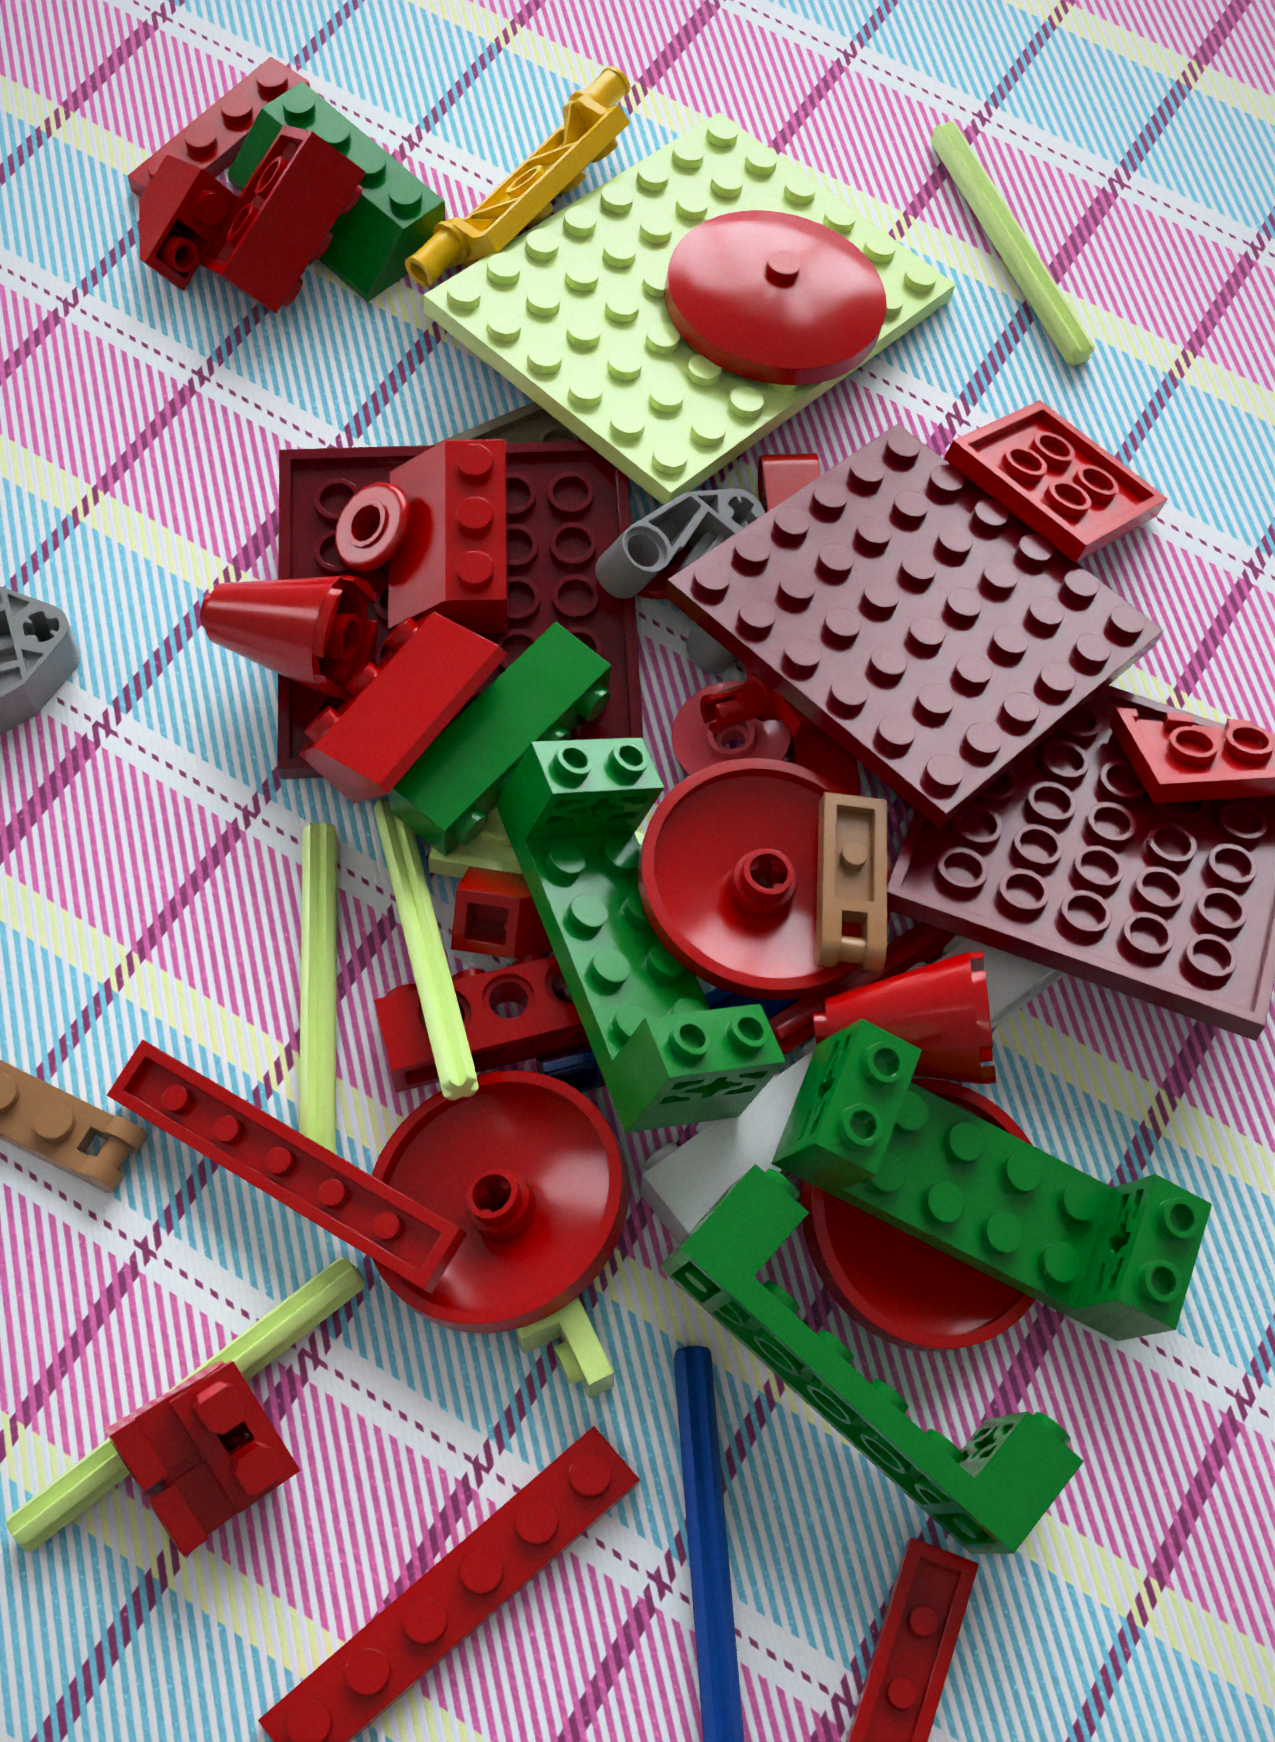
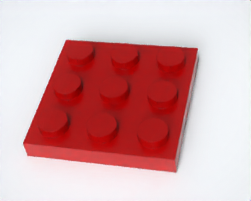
[943,400,1168,563]

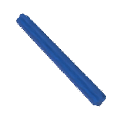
[674,1346,744,1742]

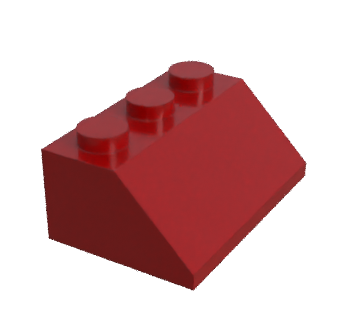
[200,125,366,314]
[388,439,508,634]
[299,612,508,804]

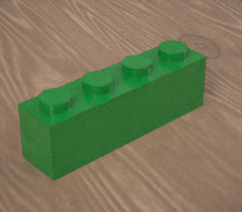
[389,621,611,857]

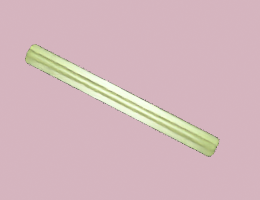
[930,121,1095,366]
[374,799,479,1101]
[299,823,337,1154]
[6,1257,365,1552]

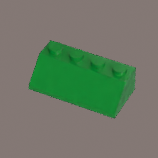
[228,81,446,303]

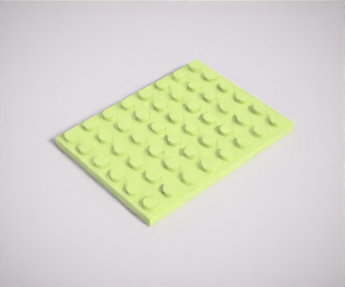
[422,112,956,505]

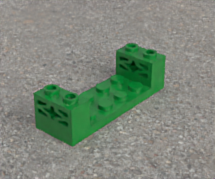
[495,737,786,1134]
[771,1019,1212,1341]
[659,1164,1084,1554]

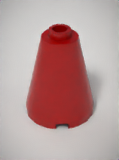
[200,575,378,699]
[814,951,996,1085]

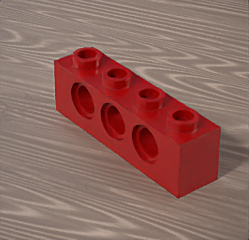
[374,953,589,1093]

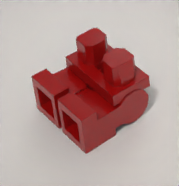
[104,1360,301,1557]

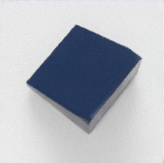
[535,1043,606,1092]

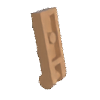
[813,792,887,973]
[0,1060,148,1193]

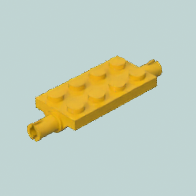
[405,66,631,287]

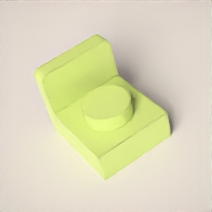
[516,1297,614,1399]

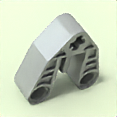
[596,488,765,674]
[0,586,80,735]

